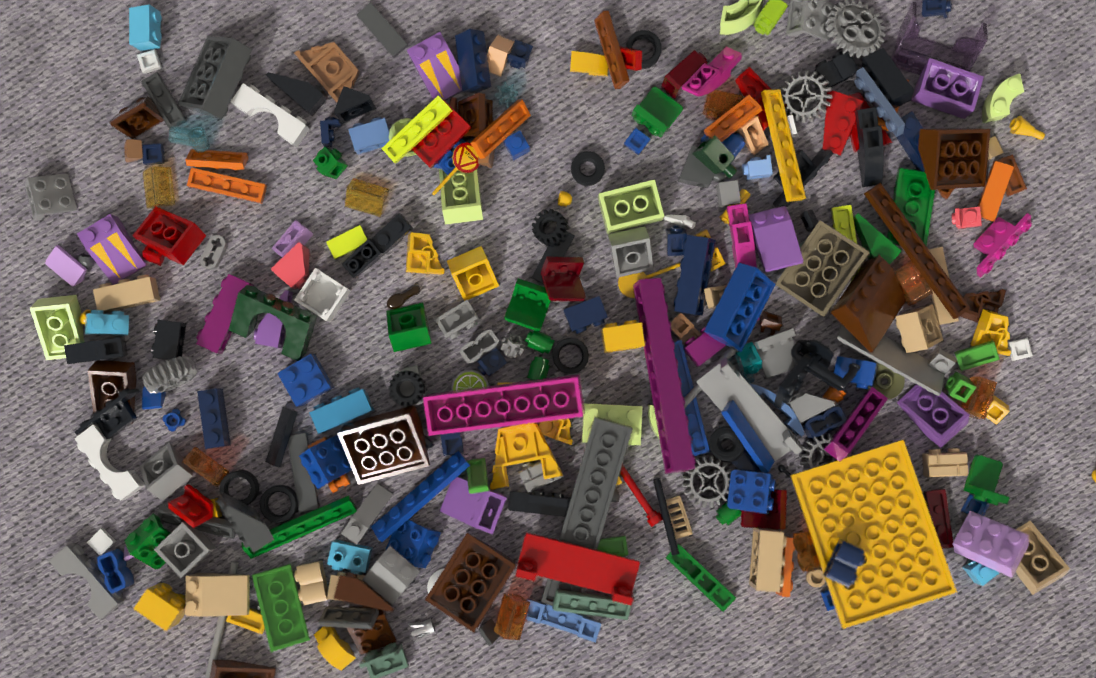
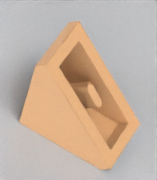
[487,35,514,77]
[736,116,769,155]

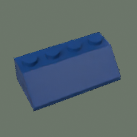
[704,263,776,352]

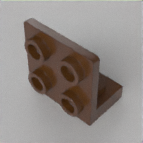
[347,606,396,654]

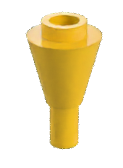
[1009,116,1045,140]

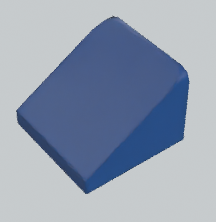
[142,386,166,410]
[961,494,989,516]

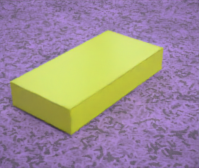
[326,225,368,260]

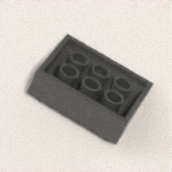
[178,36,252,119]

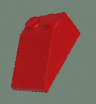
[132,206,206,266]

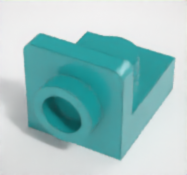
[735,342,762,375]

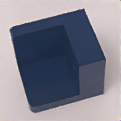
[440,432,464,456]

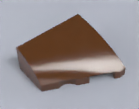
[960,289,1006,323]

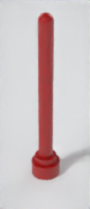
[620,464,663,527]

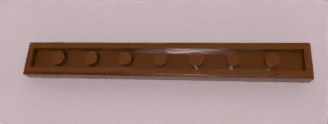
[864,183,970,319]

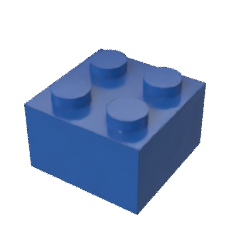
[277,354,334,407]

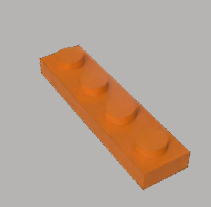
[470,99,531,159]
[187,167,267,204]

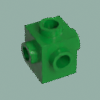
[313,147,348,179]

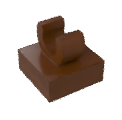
[761,311,782,336]

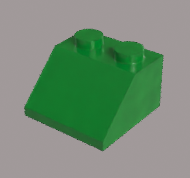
[386,303,432,352]

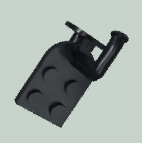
[774,340,860,409]

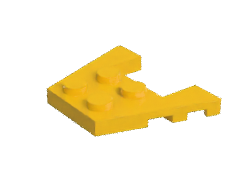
[490,422,563,490]

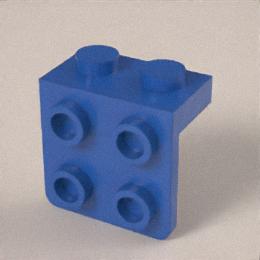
[299,435,352,489]
[727,470,776,514]
[386,519,441,568]

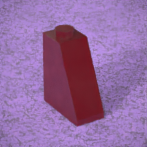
[661,50,708,100]

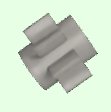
[501,334,526,358]

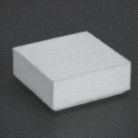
[137,49,162,74]
[787,115,799,138]
[1008,338,1033,361]
[87,528,116,556]

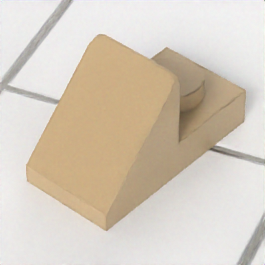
[704,285,727,309]

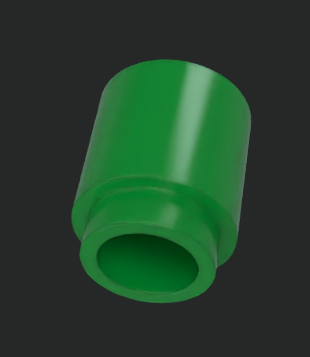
[525,330,555,354]
[527,356,550,381]
[715,501,741,526]

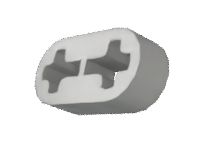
[200,235,228,270]

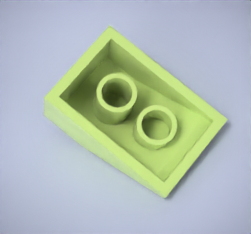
[439,169,483,224]
[30,295,84,360]

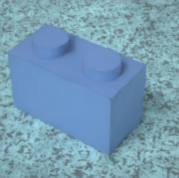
[348,117,390,155]

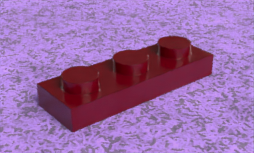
[924,489,953,549]

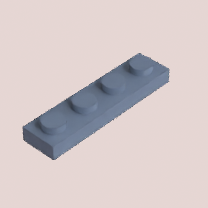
[854,67,905,137]

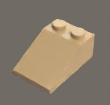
[1015,521,1070,595]
[185,573,250,617]

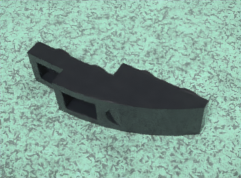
[855,107,884,188]
[342,213,413,278]

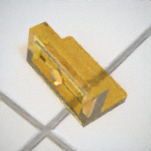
[143,166,175,209]
[345,178,389,217]

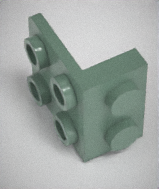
[359,642,409,678]

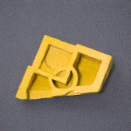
[405,232,444,274]
[970,309,1011,356]
[537,418,572,445]

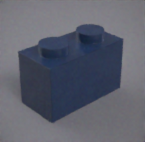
[563,296,608,334]

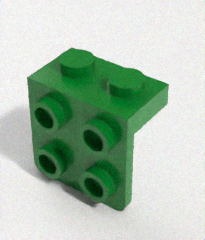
[631,87,683,138]
[504,278,551,331]
[963,454,1010,506]
[124,513,171,570]

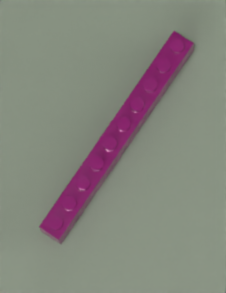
[633,278,695,474]

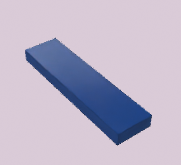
[721,400,775,473]

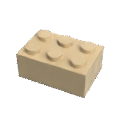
[749,528,787,592]

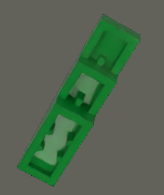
[666,544,736,612]

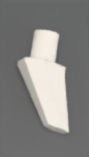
[664,215,696,229]

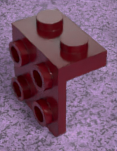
[541,257,586,301]
[741,489,787,530]

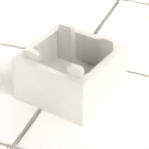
[294,268,351,323]

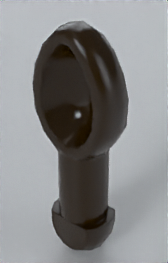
[387,285,420,309]

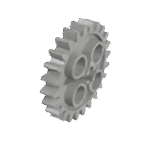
[825,0,886,58]

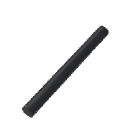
[653,478,680,556]

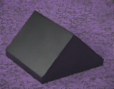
[334,86,376,124]

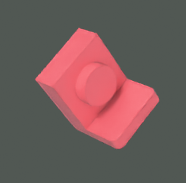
[952,206,982,229]

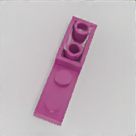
[682,47,742,97]
[726,203,757,269]

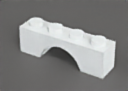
[230,83,310,147]
[74,424,145,501]

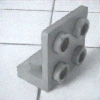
[786,0,833,41]
[25,174,77,221]
[753,328,797,378]

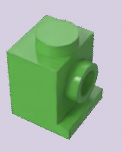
[945,372,977,403]

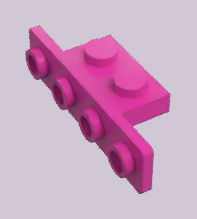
[973,213,1032,278]

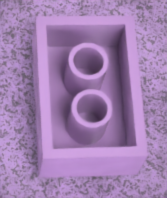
[953,511,1029,578]

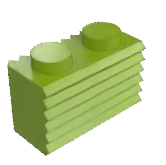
[754,0,788,35]

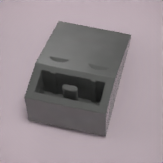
[216,491,275,553]

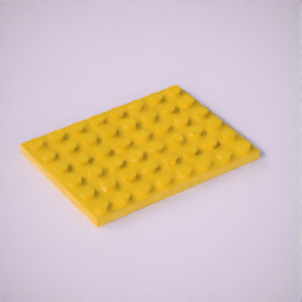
[790,440,957,629]

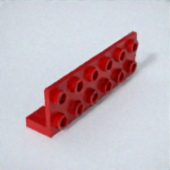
[516,532,640,606]

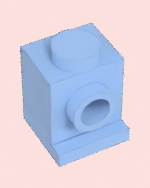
[742,155,773,180]

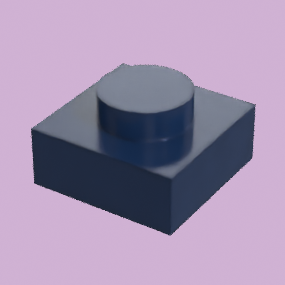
[142,143,165,165]

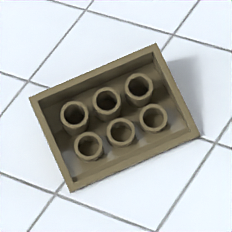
[775,220,870,317]

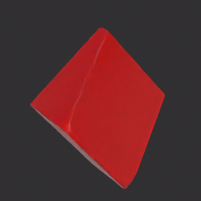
[142,246,165,266]

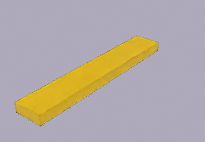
[761,89,806,202]

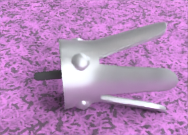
[408,618,439,643]

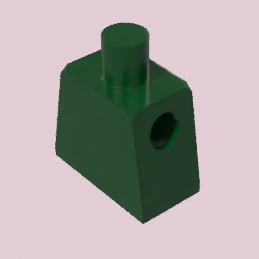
[692,135,737,178]

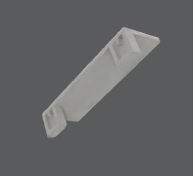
[837,324,957,396]
[696,357,802,461]

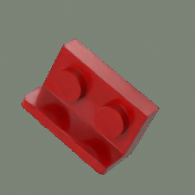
[168,484,214,528]

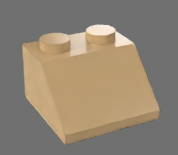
[895,304,943,353]

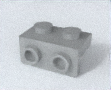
[435,300,480,340]

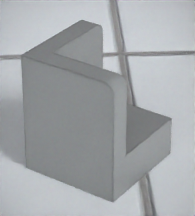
[716,180,741,208]

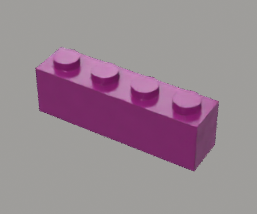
[196,274,254,354]
[684,318,760,367]
[824,387,888,462]

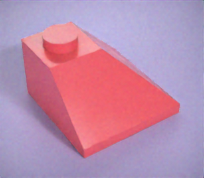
[271,242,310,289]

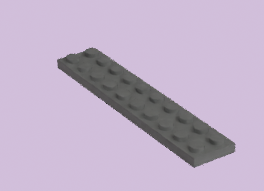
[541,416,633,606]

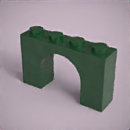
[229,285,317,361]

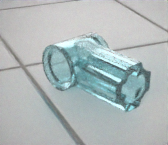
[168,126,210,152]

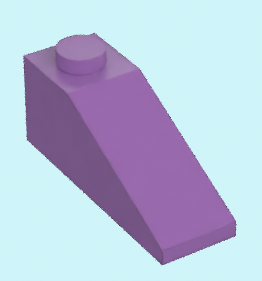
[254,290,293,349]

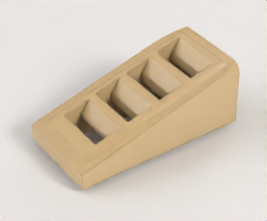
[666,495,693,539]

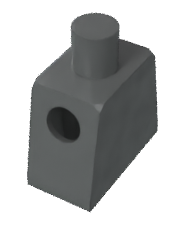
[678,145,726,188]

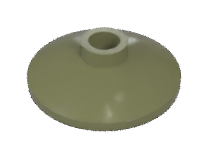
[868,363,905,400]

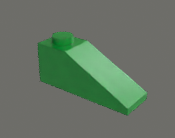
[853,213,901,265]

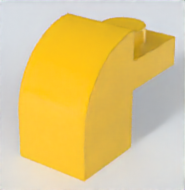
[314,627,356,670]

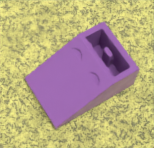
[440,477,507,535]

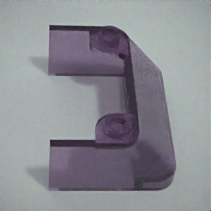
[892,2,988,75]

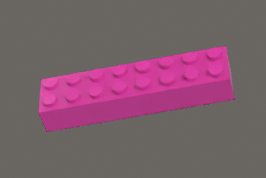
[423,374,585,436]

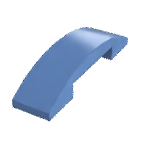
[749,383,804,437]
[521,599,601,643]

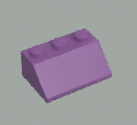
[911,58,984,119]

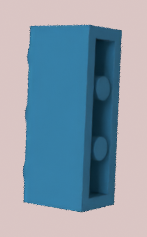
[309,387,374,434]

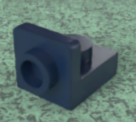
[922,0,952,18]
[507,40,533,69]
[320,117,342,147]
[666,226,687,256]
[477,348,508,377]

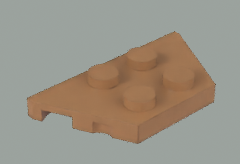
[294,42,360,103]

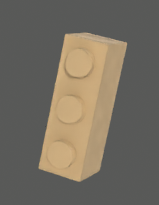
[93,275,160,313]

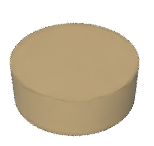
[806,567,826,587]

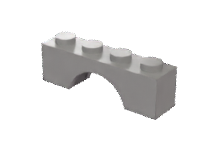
[49,543,125,620]

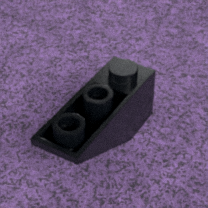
[64,336,128,364]

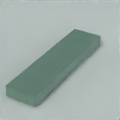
[552,589,631,620]

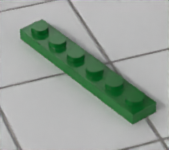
[241,495,357,559]

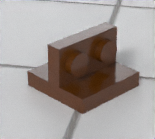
[458,93,493,139]

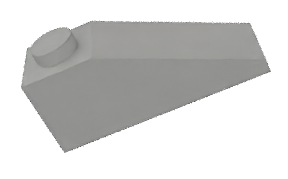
[341,483,393,544]

